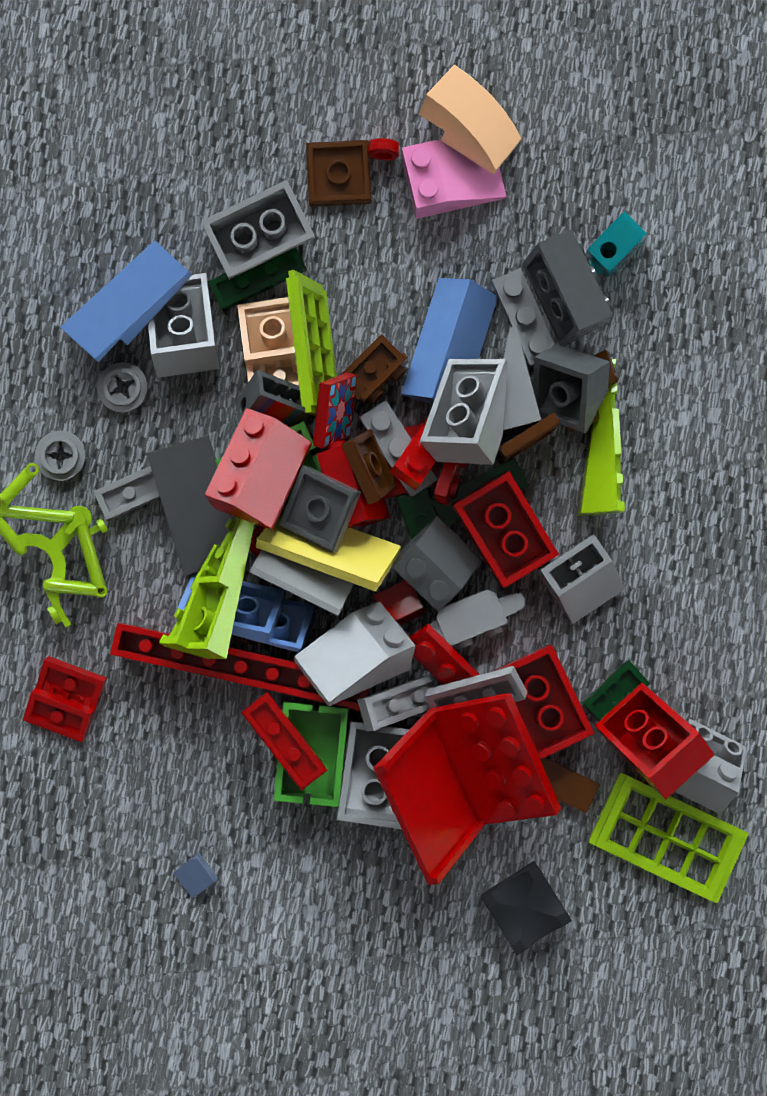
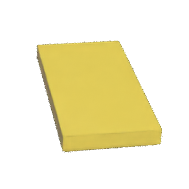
[256,504,401,592]

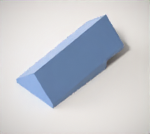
[60,240,192,362]
[401,278,498,405]
[175,572,316,653]

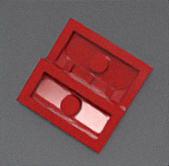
[23,656,107,742]

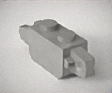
[430,589,526,650]

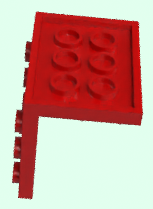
[373,692,561,885]

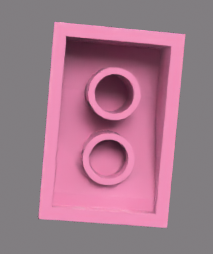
[402,140,506,219]

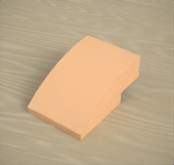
[418,65,522,174]
[237,297,299,386]

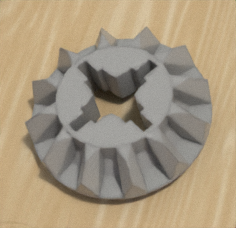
[97,362,149,413]
[35,431,87,481]

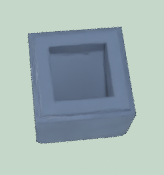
[173,853,218,898]

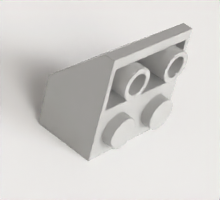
[537,534,625,624]
[675,719,747,814]

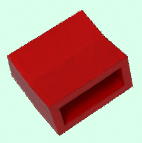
[373,580,425,626]

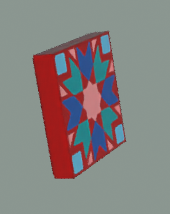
[313,373,357,448]

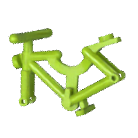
[0,463,108,628]

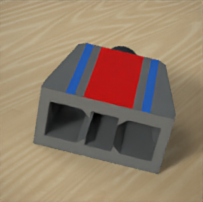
[236,370,310,427]

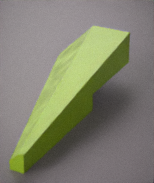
[577,359,625,516]
[159,517,254,659]

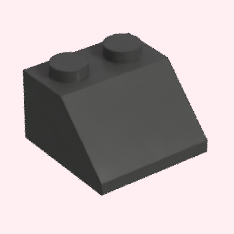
[533,344,610,433]
[392,515,482,612]

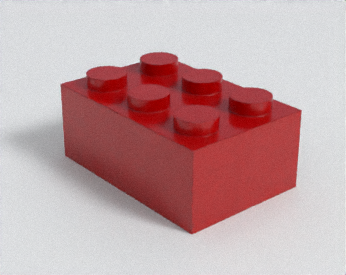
[450,471,559,588]
[491,644,595,760]
[594,683,715,800]

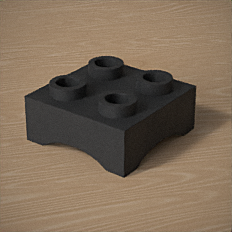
[481,860,572,955]

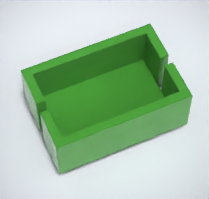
[274,700,349,807]

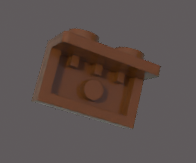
[340,334,408,406]

